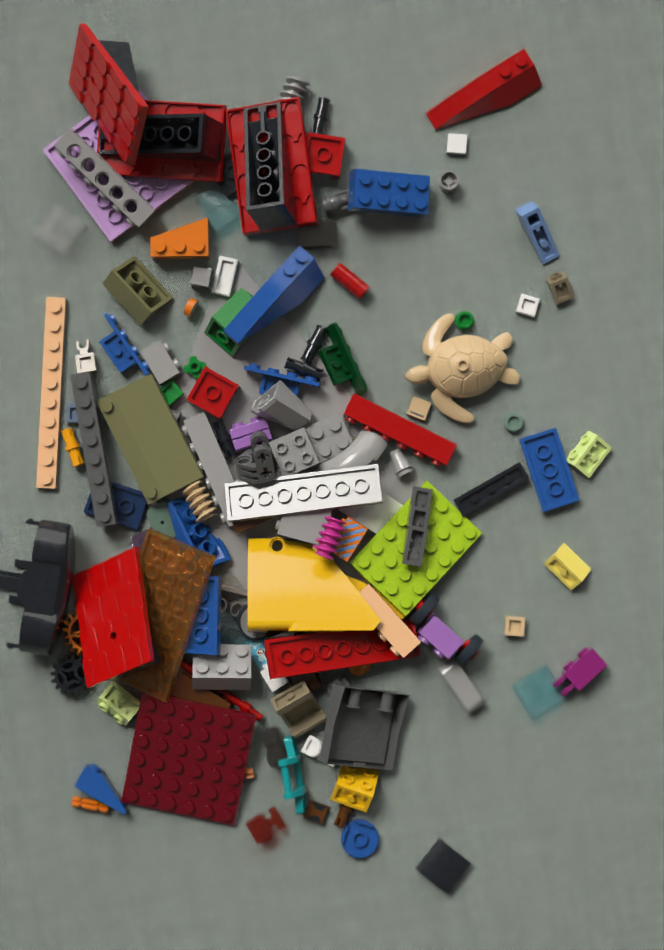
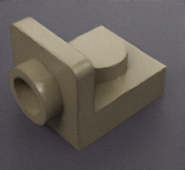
[545,272,574,304]

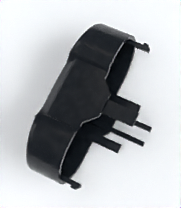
[0,518,75,656]

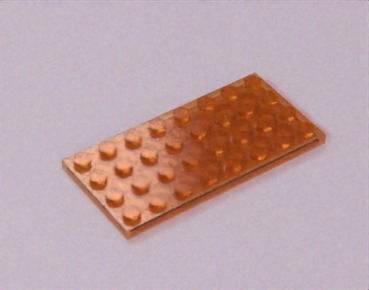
[117,528,216,702]

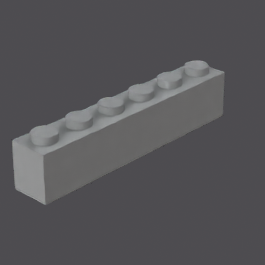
[182,412,235,527]

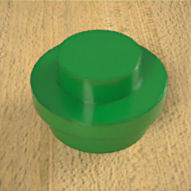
[455,311,474,330]

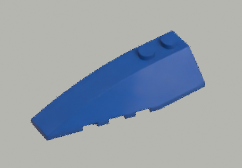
[223,246,325,344]

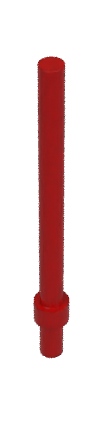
[165,652,264,721]

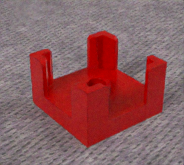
[306,132,345,180]
[186,366,240,419]

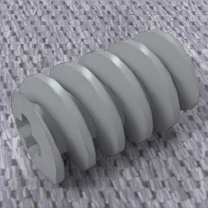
[277,76,310,101]

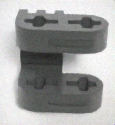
[235,431,275,484]

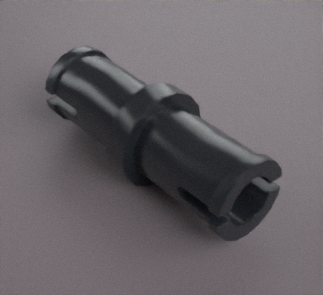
[312,97,330,134]
[300,324,328,364]
[284,357,324,381]
[212,419,237,459]

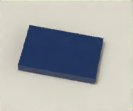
[84,481,148,531]

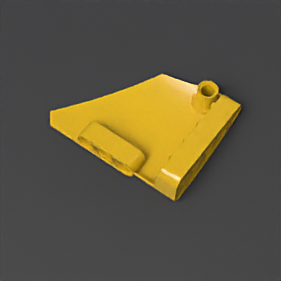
[248,537,381,632]

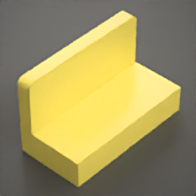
[544,543,591,590]

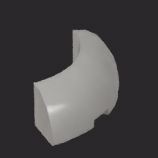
[316,431,387,472]

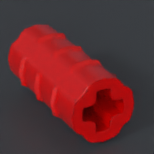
[330,262,370,300]

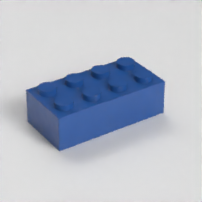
[348,169,430,217]

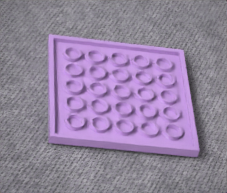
[43,87,195,243]

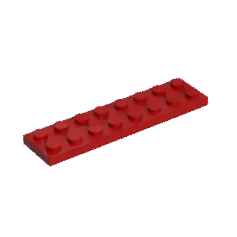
[264,619,420,680]

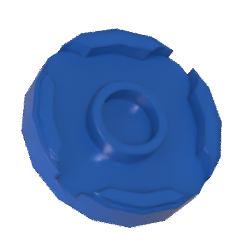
[341,819,379,859]

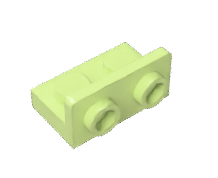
[566,431,612,478]
[96,681,140,726]

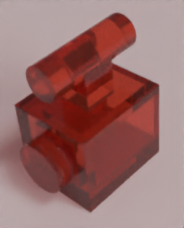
[246,806,286,844]

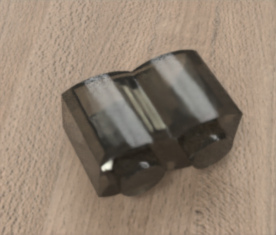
[262,725,287,768]

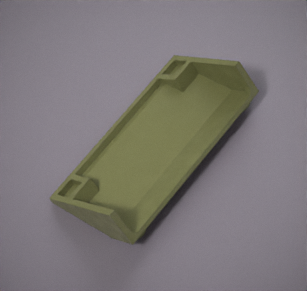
[96,374,204,505]

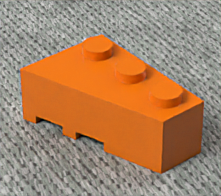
[150,217,210,260]

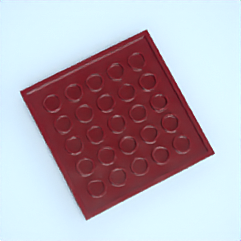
[121,691,257,825]

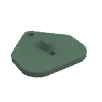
[147,501,176,541]

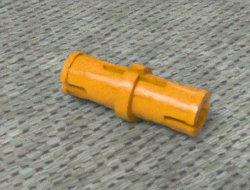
[61,428,85,468]

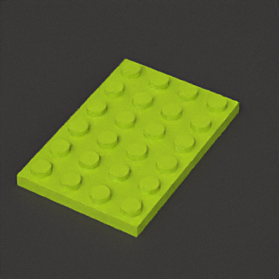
[348,480,482,617]

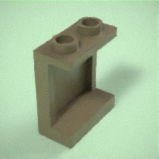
[270,680,327,738]

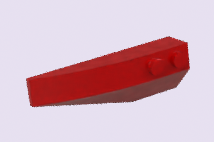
[425,49,542,130]

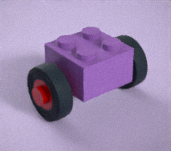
[409,594,483,666]

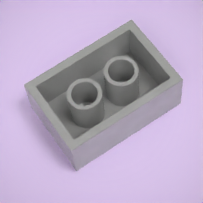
[192,644,251,690]

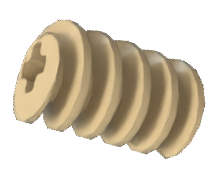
[182,479,218,523]

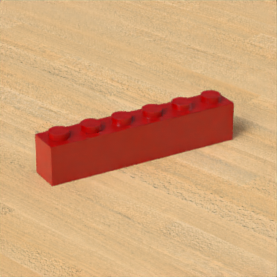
[343,393,457,467]

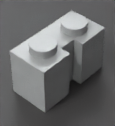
[140,340,181,386]

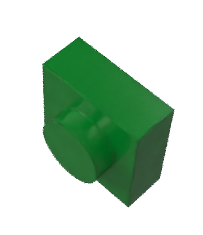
[160,379,185,406]

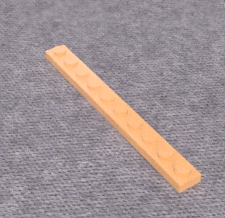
[36,297,67,489]

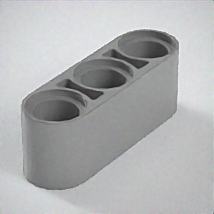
[438,657,485,714]

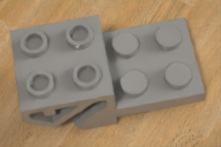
[269,413,353,476]

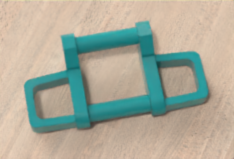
[278,735,307,814]

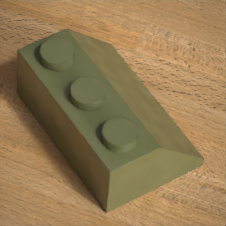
[102,256,174,325]

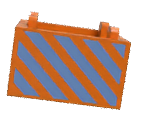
[333,517,368,562]

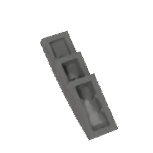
[402,486,433,567]

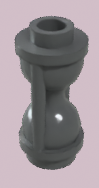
[321,189,349,214]

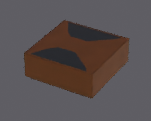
[304,799,328,825]

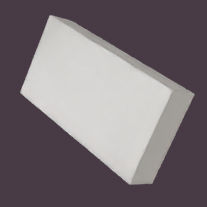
[211,256,239,297]

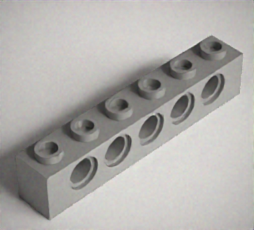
[54,128,156,227]

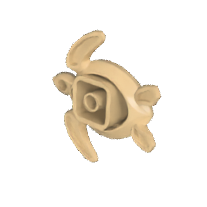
[404,313,520,423]

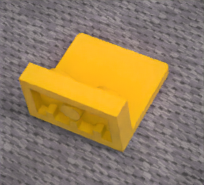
[330,765,379,812]

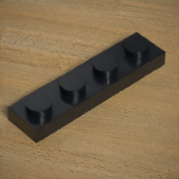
[453,462,529,516]

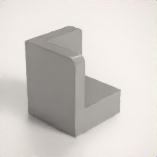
[189,266,213,290]

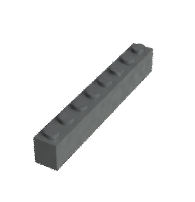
[70,372,119,527]

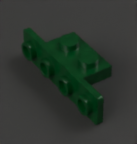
[318,322,368,396]

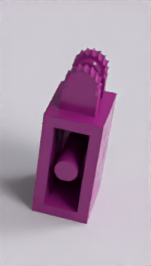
[552,647,607,697]

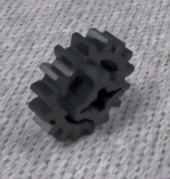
[50,654,87,696]

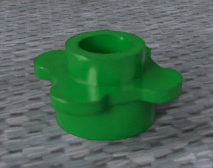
[184,356,206,379]

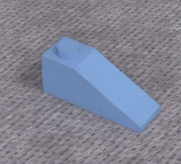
[515,201,560,264]

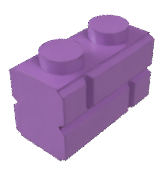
[229,416,273,452]

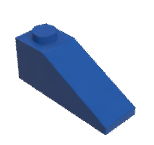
[74,763,128,815]

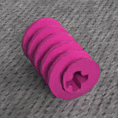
[312,516,347,561]

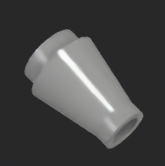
[389,448,413,478]

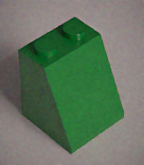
[204,288,252,358]

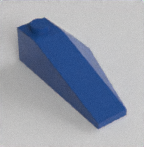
[167,497,231,575]

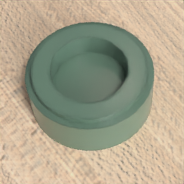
[504,413,523,432]

